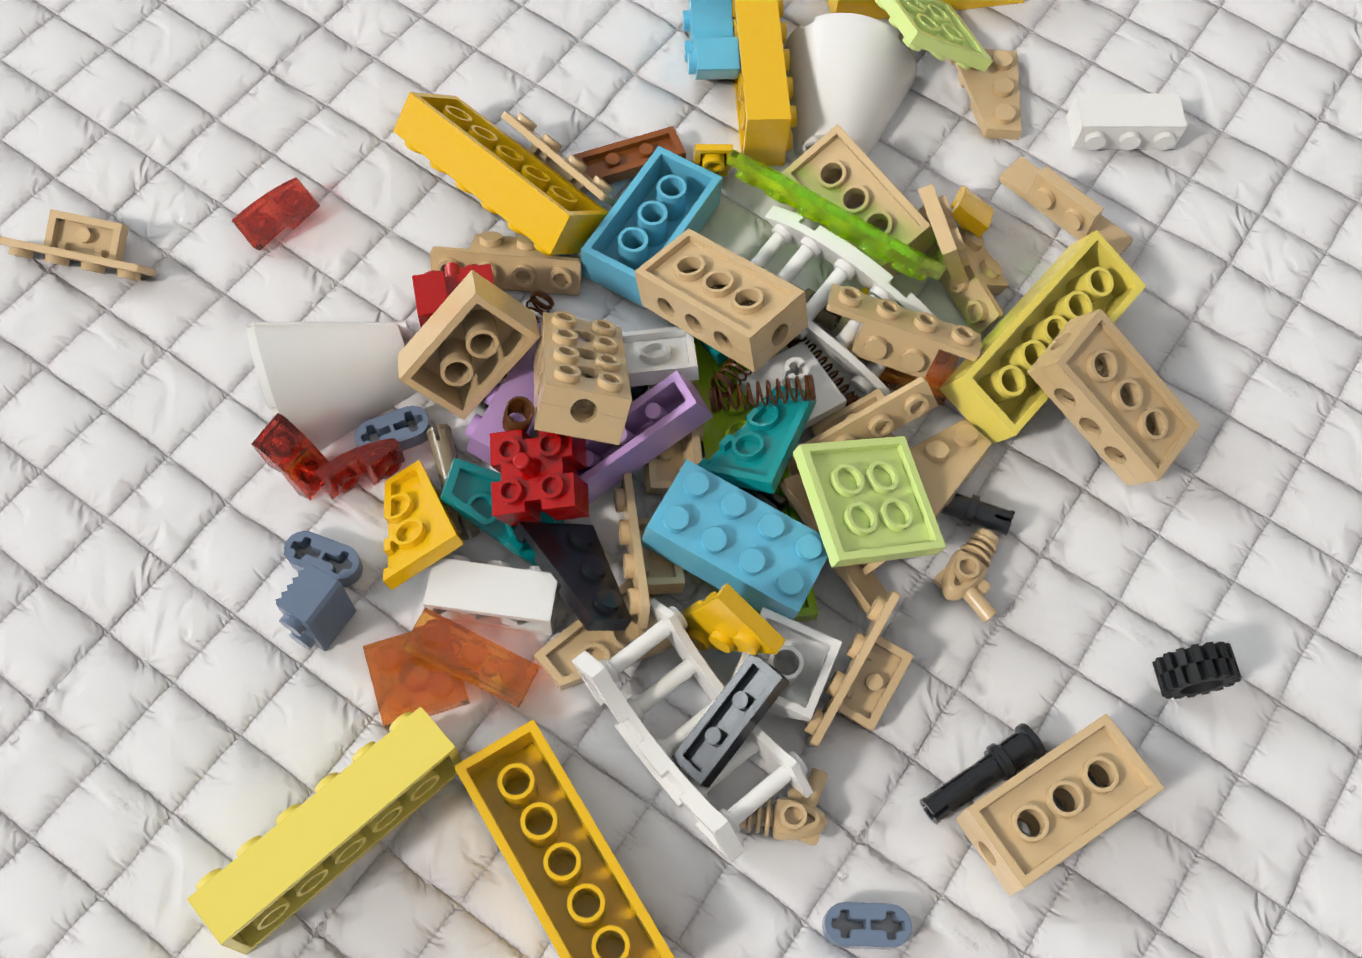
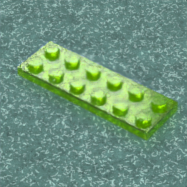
[726,149,946,282]

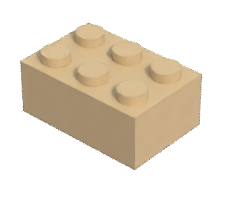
[398,270,540,420]

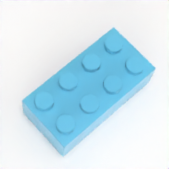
[581,146,722,308]
[641,459,828,620]

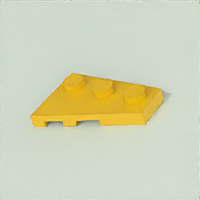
[383,460,464,590]
[681,583,786,655]

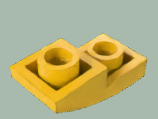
[692,144,733,176]
[950,185,994,238]

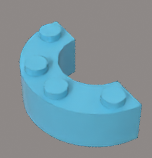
[682,0,740,80]

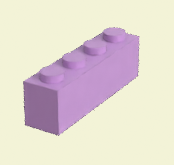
[465,318,584,464]
[577,371,714,504]

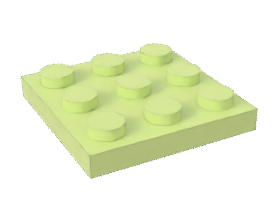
[875,0,993,72]
[793,436,946,568]

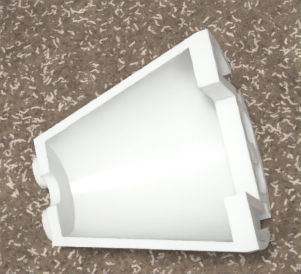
[784,13,917,157]
[246,321,418,465]

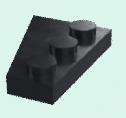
[513,521,632,631]

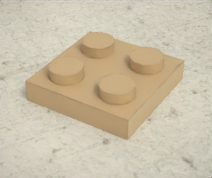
[918,184,971,285]

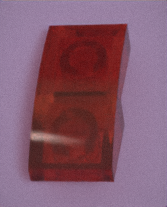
[232,177,320,251]
[251,413,335,500]
[314,438,405,500]

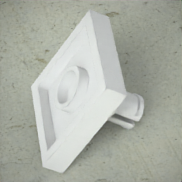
[622,327,699,391]
[737,341,847,429]

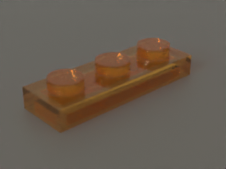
[403,607,540,708]

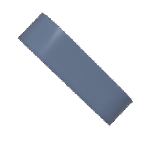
[355,406,431,460]
[284,531,363,587]
[822,902,912,950]

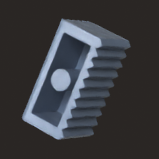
[275,563,357,651]

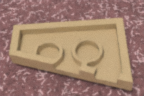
[949,49,1022,140]
[910,418,992,520]
[533,579,673,691]

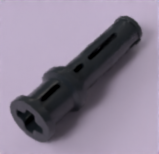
[919,723,1046,825]

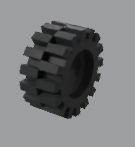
[1152,641,1242,699]

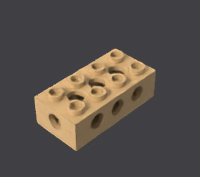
[781,124,937,279]
[634,228,808,373]
[1027,309,1200,486]
[533,311,632,445]
[955,713,1165,897]

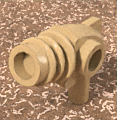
[933,528,999,623]
[739,768,828,845]

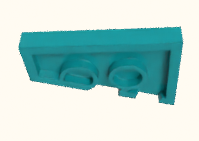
[697,386,816,494]
[440,457,564,566]

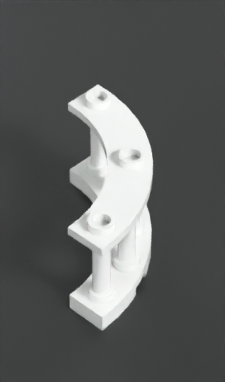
[750,206,938,397]
[572,598,813,863]

